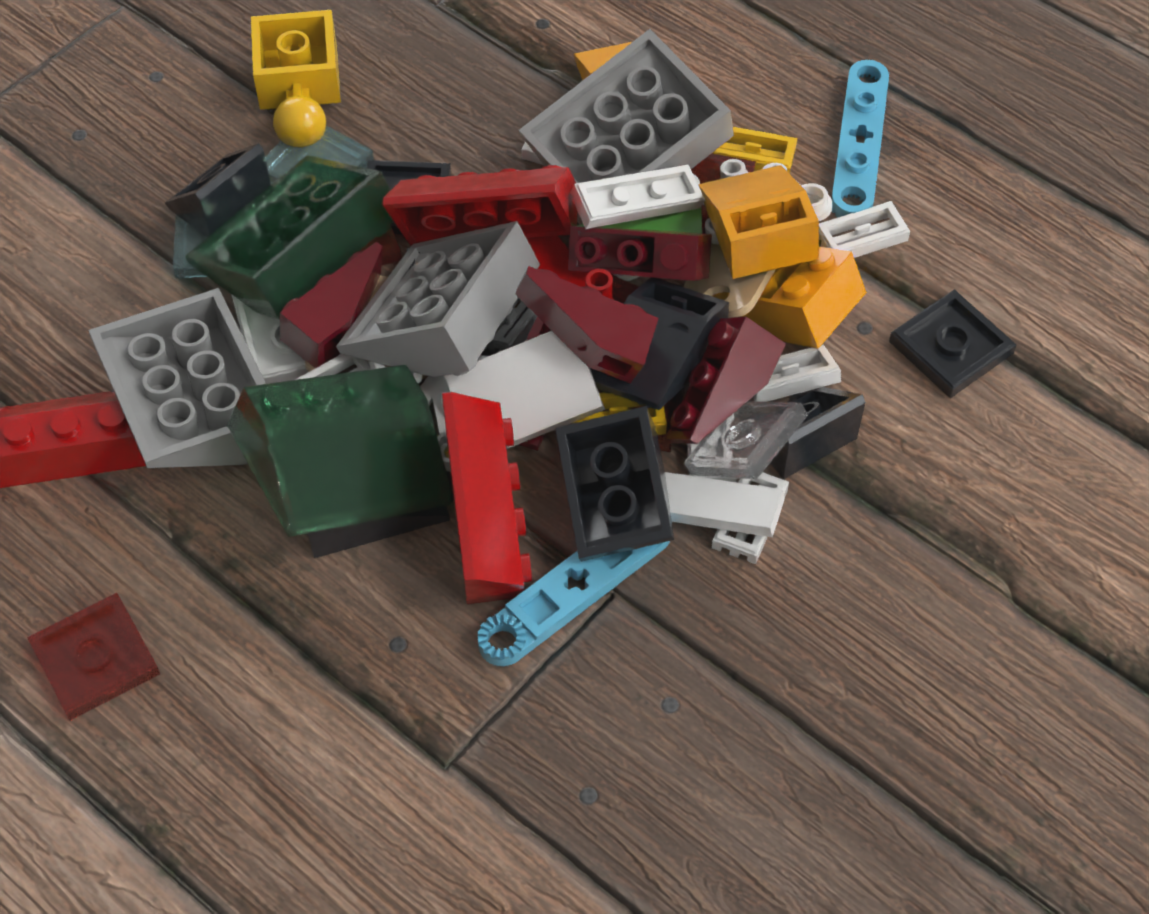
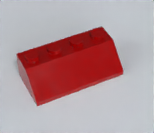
[383,165,578,246]
[0,391,146,488]
[442,392,532,604]

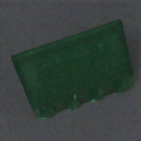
[185,155,393,320]
[227,365,453,537]

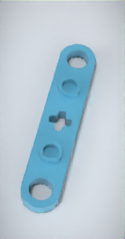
[831,60,889,218]
[478,541,670,666]

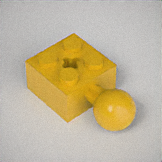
[251,10,341,149]

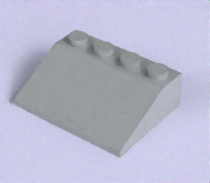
[519,29,734,183]
[336,221,540,377]
[88,288,287,468]

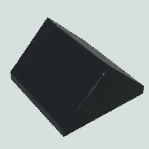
[165,143,272,240]
[743,387,866,480]

